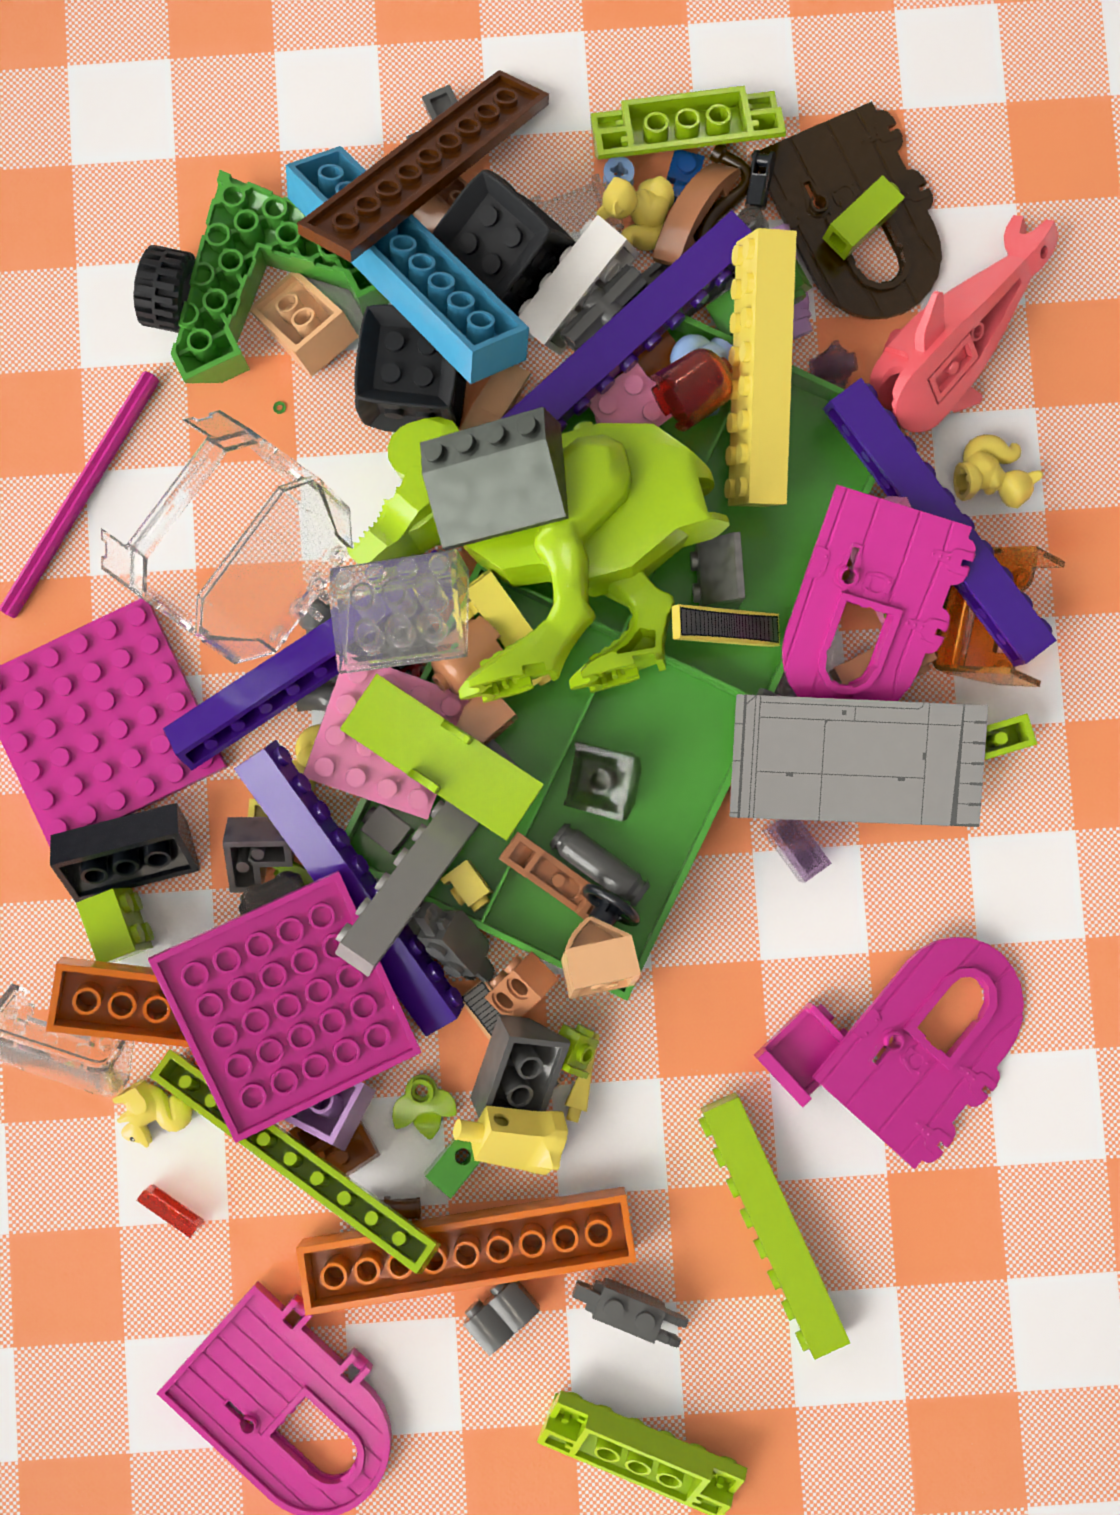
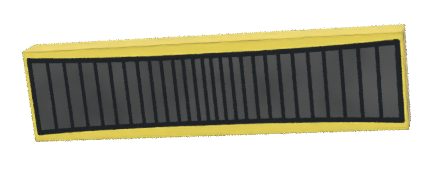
[672,604,780,647]

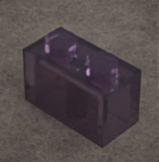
[762,819,832,883]

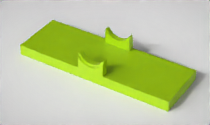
[340,673,544,841]

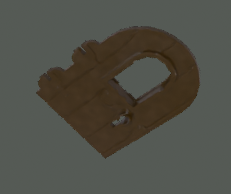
[751,101,942,319]

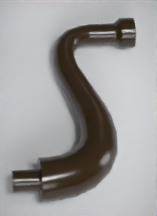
[693,144,751,278]

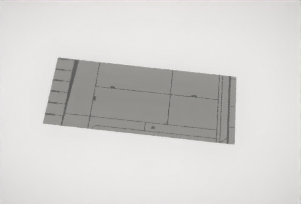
[729,694,988,827]

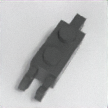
[414,902,495,982]
[572,1278,689,1348]

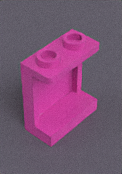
[754,1002,848,1107]

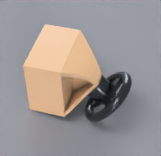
[561,884,641,999]

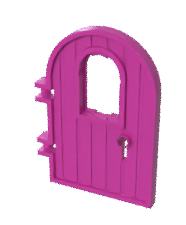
[156,1281,392,1515]

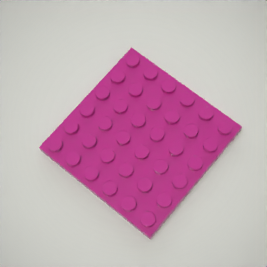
[0,596,228,847]
[148,871,422,1143]

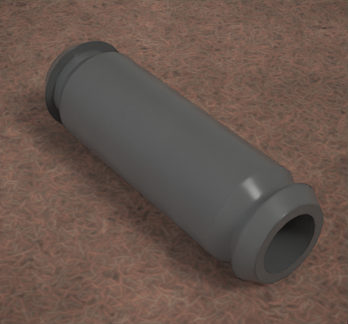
[550,823,651,907]

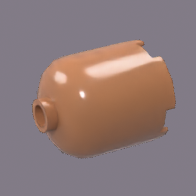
[431,616,503,696]

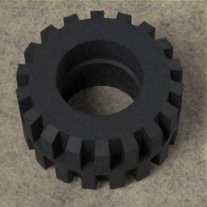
[133,245,196,333]

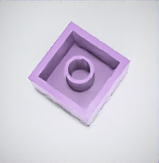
[284,1082,376,1151]

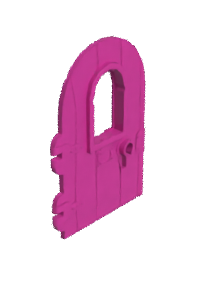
[782,484,976,701]
[812,937,1024,1169]

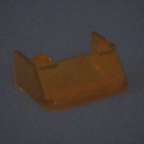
[932,546,1065,687]

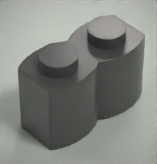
[463,1281,540,1356]

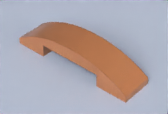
[652,163,741,266]
[499,832,601,920]

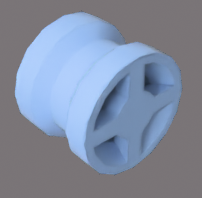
[603,157,634,189]

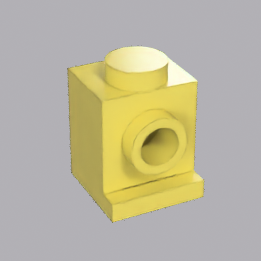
[440,860,493,913]

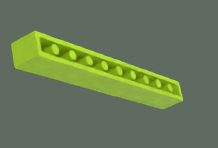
[149,1049,441,1274]

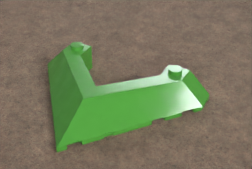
[171,170,390,384]

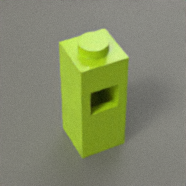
[822,175,905,260]

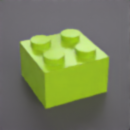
[76,888,154,963]

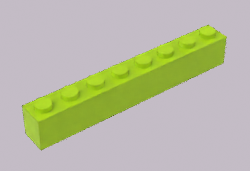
[698,1092,850,1360]

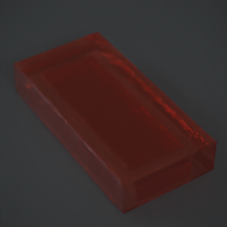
[136,1184,204,1238]

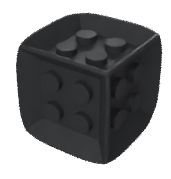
[432,170,576,317]
[354,304,467,432]

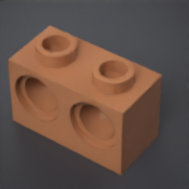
[484,951,559,1017]

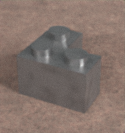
[223,817,294,893]

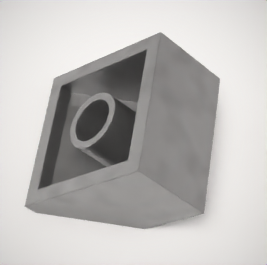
[690,532,745,609]

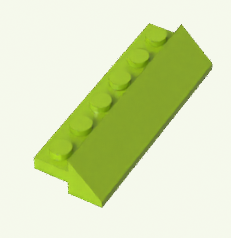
[590,85,786,160]
[537,1390,747,1515]

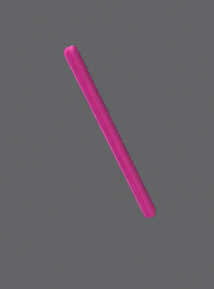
[0,371,159,618]

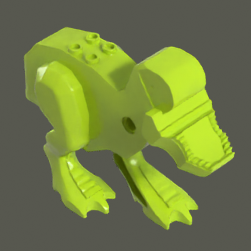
[347,417,730,703]

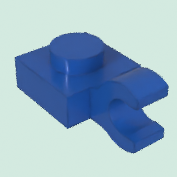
[667,150,705,205]

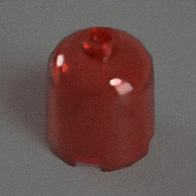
[650,348,733,432]

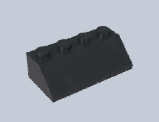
[50,803,200,902]

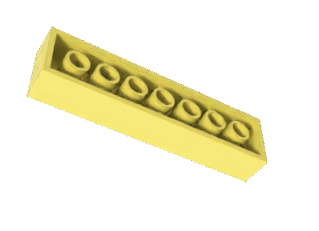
[724,228,797,507]

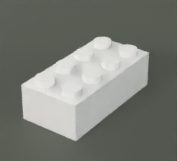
[519,215,640,355]

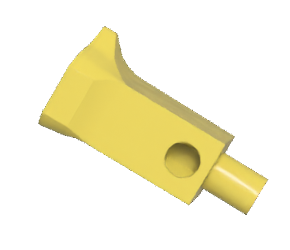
[453,1106,568,1176]

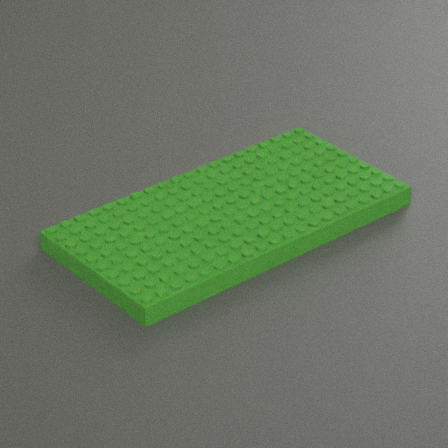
[345,314,901,1001]

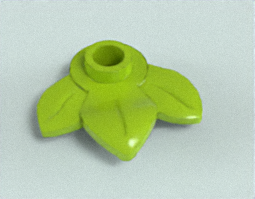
[392,1074,457,1140]

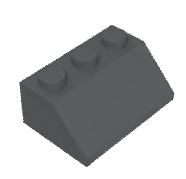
[470,1015,571,1117]

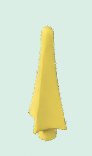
[565,1033,600,1123]

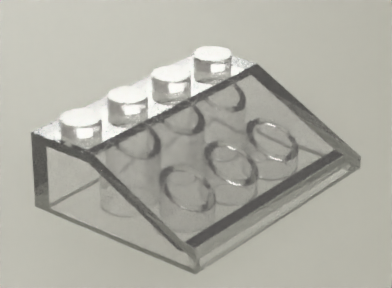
[329,549,469,674]

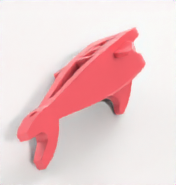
[869,215,1059,433]

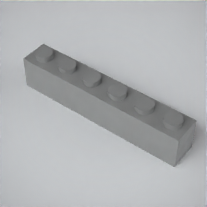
[335,800,480,977]

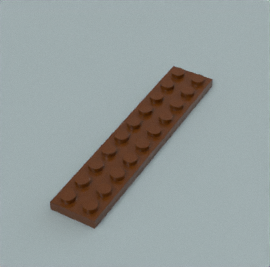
[297,70,549,262]

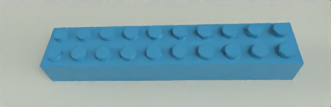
[286,146,529,384]

